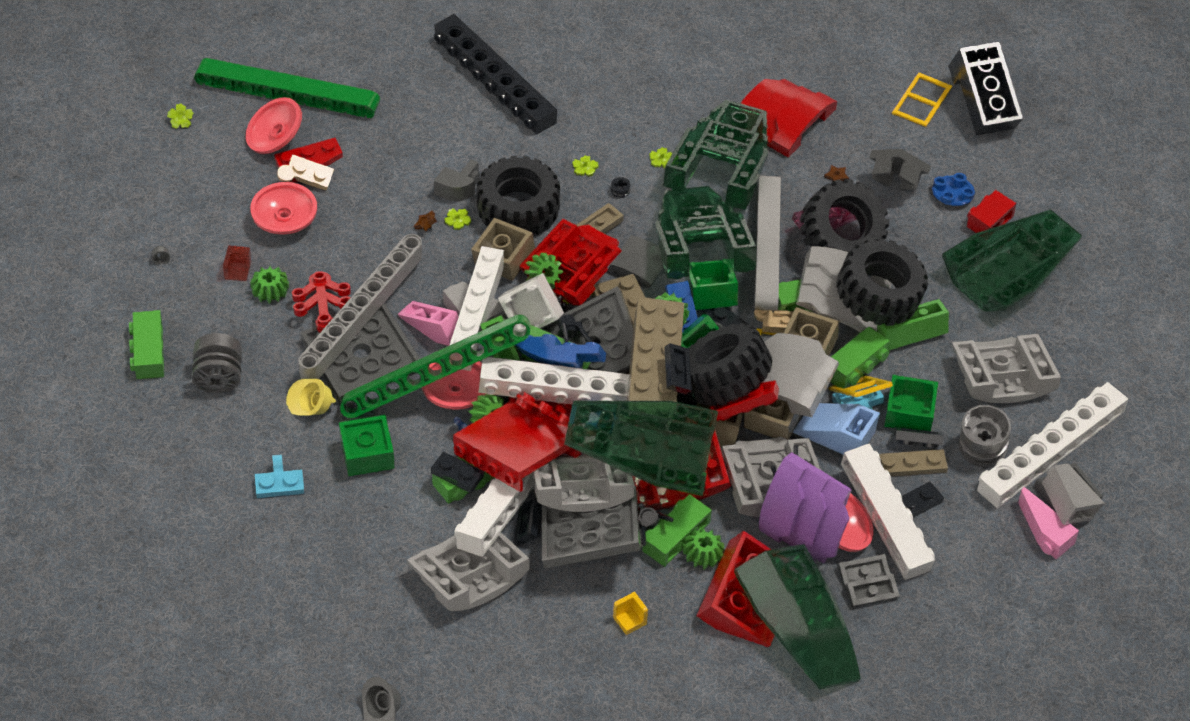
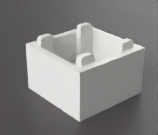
[498,273,564,332]

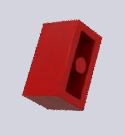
[966,190,1017,240]

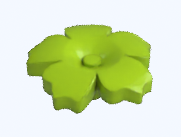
[167,103,194,129]
[649,147,675,169]
[572,155,599,177]
[444,208,471,230]

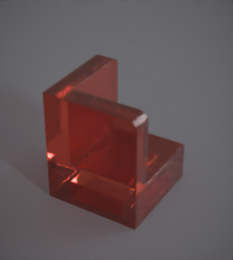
[223,245,252,281]

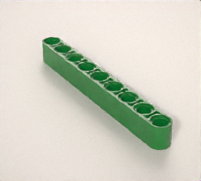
[194,58,380,118]
[340,314,530,419]

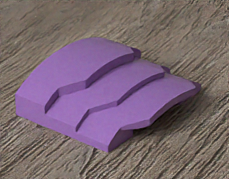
[759,452,852,563]

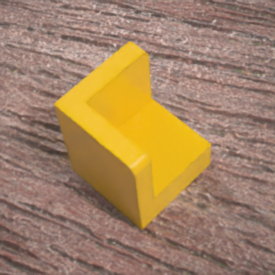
[613,592,648,635]

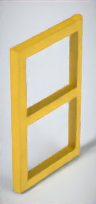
[892,73,952,127]
[828,375,893,397]

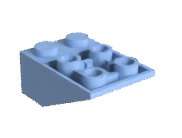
[793,403,880,455]

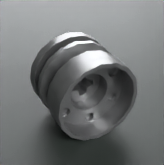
[191,333,242,393]
[959,405,1011,467]

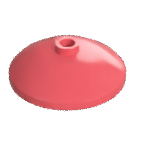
[246,98,302,154]
[250,182,317,235]
[422,361,486,410]
[838,493,873,552]

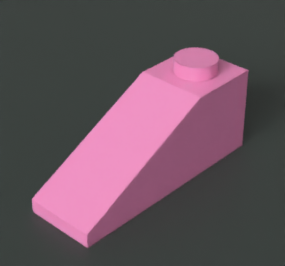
[397,301,459,346]
[1018,487,1079,559]

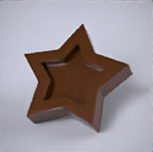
[824,165,849,181]
[413,210,438,232]

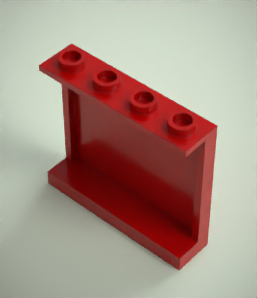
[453,399,582,492]

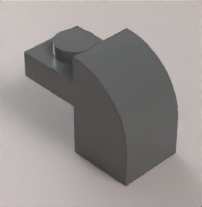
[434,159,480,201]

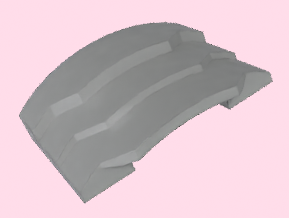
[796,246,891,332]
[761,333,839,417]
[951,334,1061,403]
[721,437,821,517]
[532,446,634,512]
[407,533,530,611]

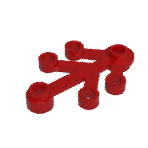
[292,271,351,333]
[515,392,596,449]

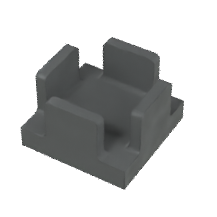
[870,149,931,191]

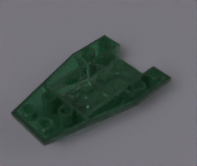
[942,209,1082,312]
[564,401,718,496]
[734,544,861,690]

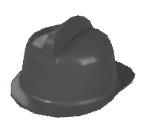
[362,677,401,721]

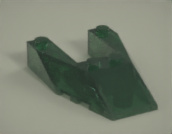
[663,99,768,210]
[655,186,756,279]

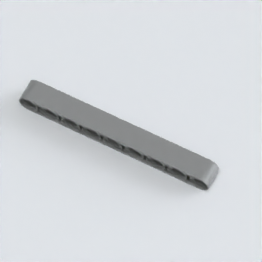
[755,175,781,311]
[299,234,422,379]

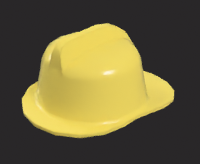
[286,379,336,416]

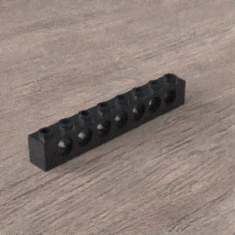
[434,14,557,134]

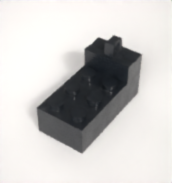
[948,42,1023,136]

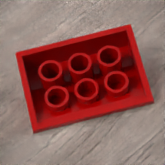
[696,531,801,647]

